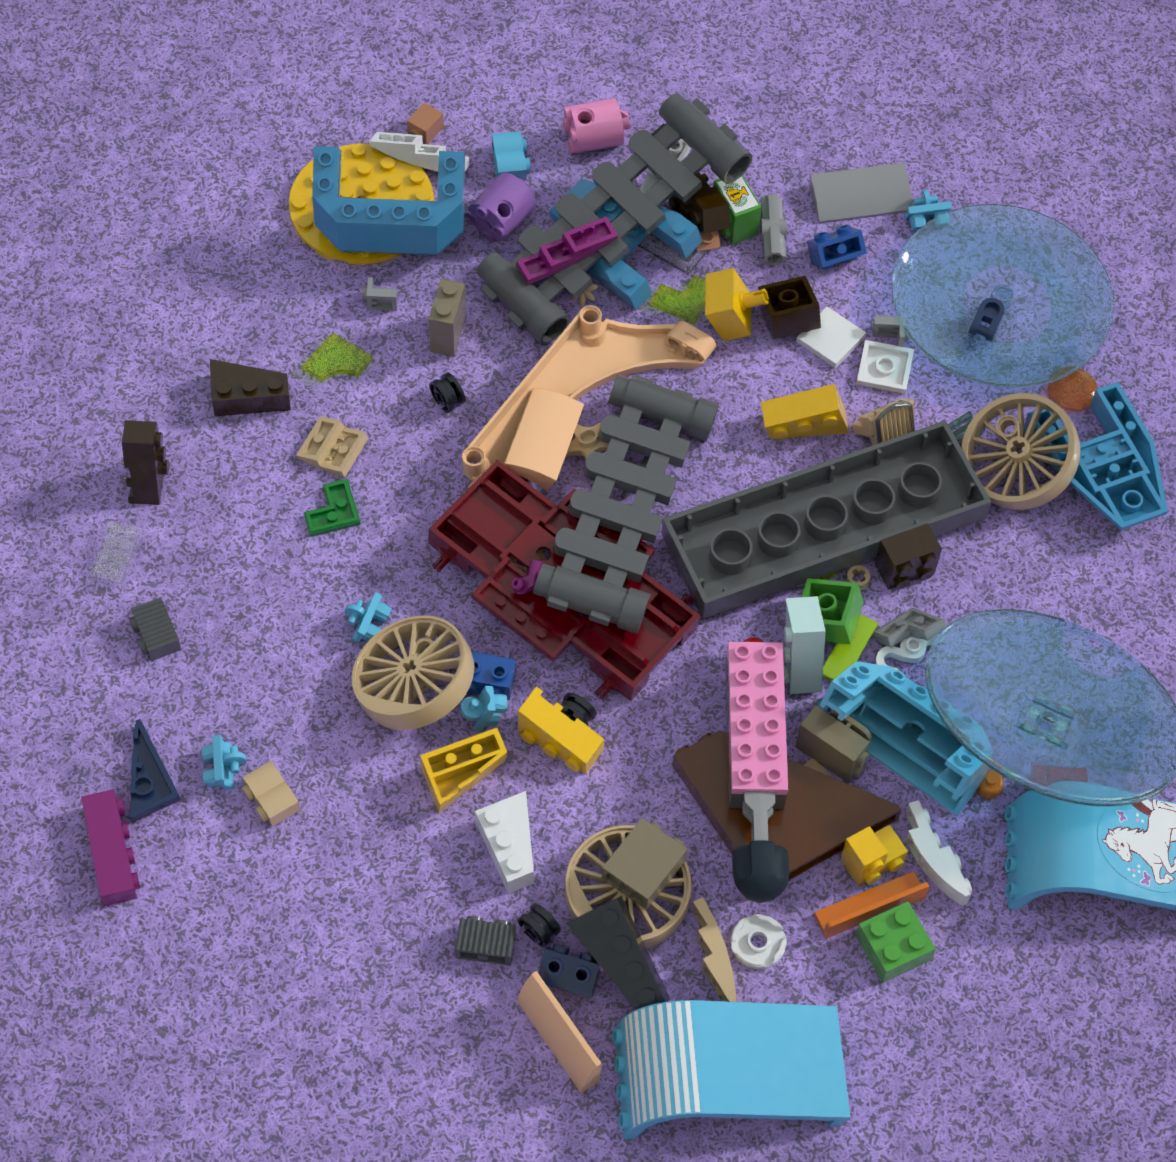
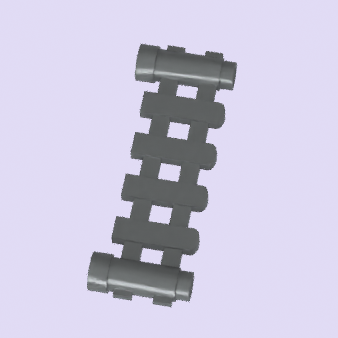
[477,93,753,346]
[533,375,719,634]

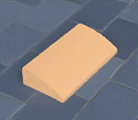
[503,388,584,490]
[517,971,602,1093]

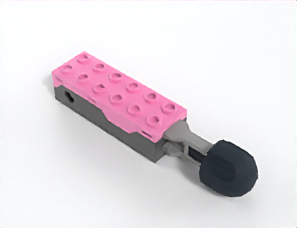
[725,637,789,903]

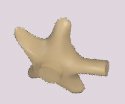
[565,422,609,462]

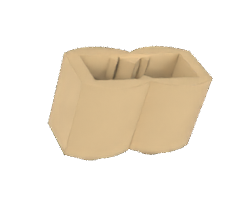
[241,761,300,827]

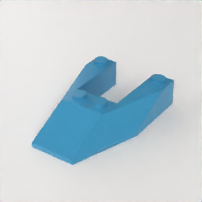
[549,178,702,311]
[1024,382,1168,530]

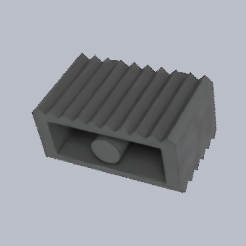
[129,597,181,661]
[455,916,516,966]

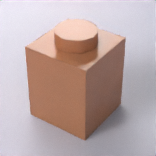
[407,103,444,145]

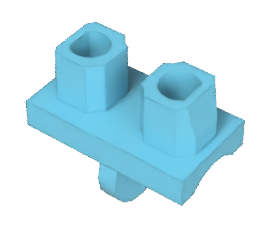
[904,190,952,231]
[344,592,392,643]
[460,686,508,732]
[201,734,247,790]

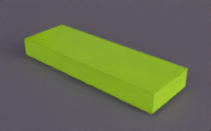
[823,614,878,682]

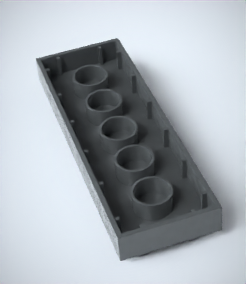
[661,420,992,619]

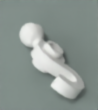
[875,632,944,670]

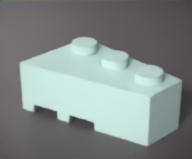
[783,596,826,694]

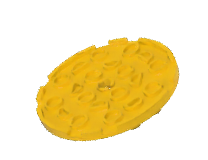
[289,143,434,265]

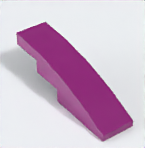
[516,216,618,285]

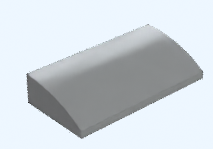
[809,163,913,223]

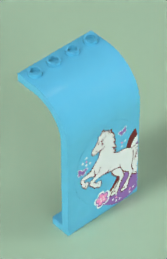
[1005,784,1176,910]

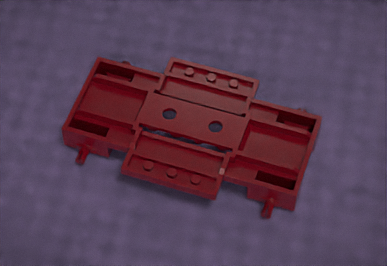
[428,460,700,701]

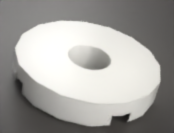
[730,914,787,969]

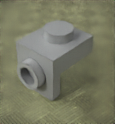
[872,315,909,347]

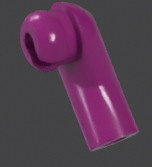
[511,560,543,594]

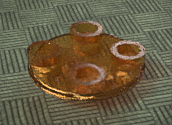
[1048,367,1098,412]

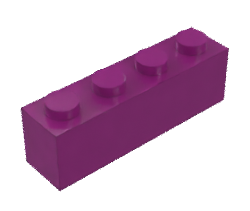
[81,789,141,906]

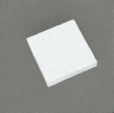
[796,307,866,369]
[856,340,914,394]

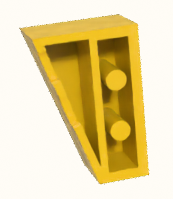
[761,384,849,439]
[518,686,604,774]
[419,728,507,813]

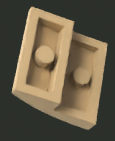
[296,416,368,478]

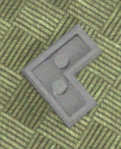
[873,608,947,647]

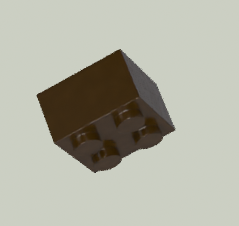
[758,275,821,339]
[875,523,942,590]

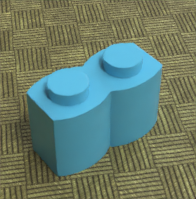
[491,131,531,180]

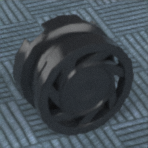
[429,372,466,413]
[560,693,597,726]
[517,903,561,948]

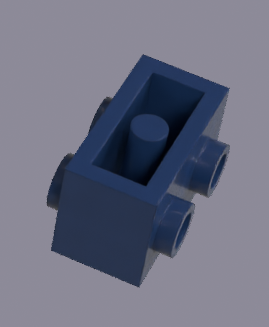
[538,943,601,998]

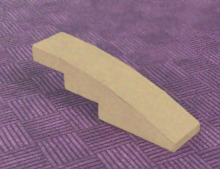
[692,897,737,1002]

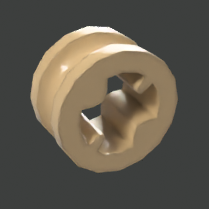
[846,565,871,591]

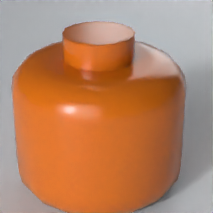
[977,770,1004,799]

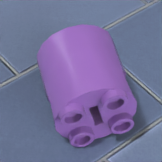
[465,173,536,243]

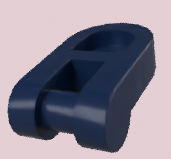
[968,298,1005,342]

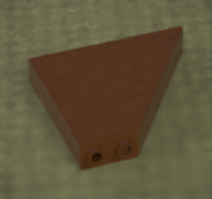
[672,730,901,881]

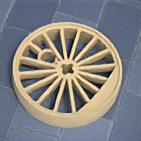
[961,393,1080,510]
[352,616,474,730]
[564,825,692,949]

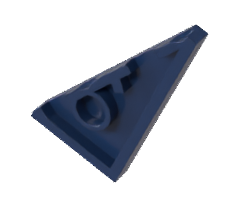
[129,719,180,822]

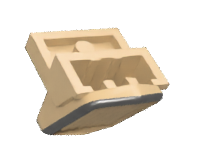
[852,398,915,446]

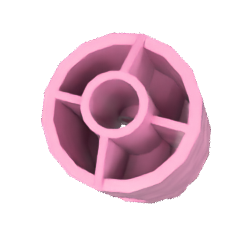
[562,98,630,154]

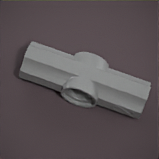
[760,194,786,265]

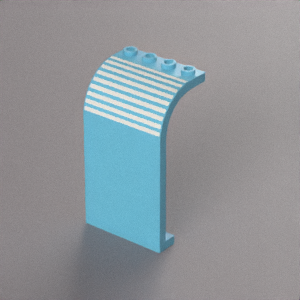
[612,1000,851,1139]

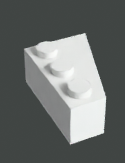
[475,791,534,894]

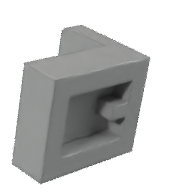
[362,277,398,311]

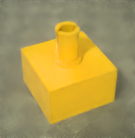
[705,268,769,340]

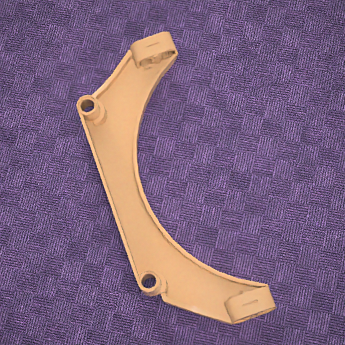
[462,305,717,574]

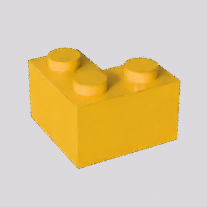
[841,825,908,886]

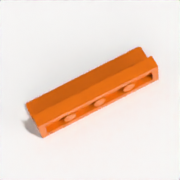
[814,871,929,939]

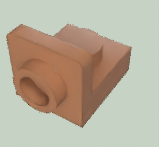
[696,230,720,251]

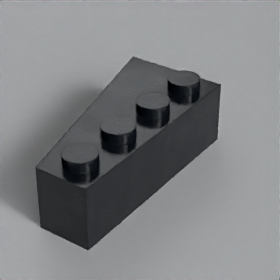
[566,896,670,1010]

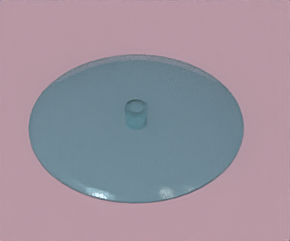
[892,204,1114,388]

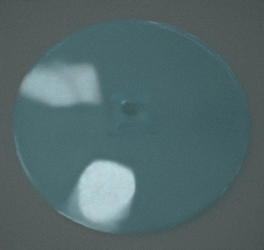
[925,609,1176,807]

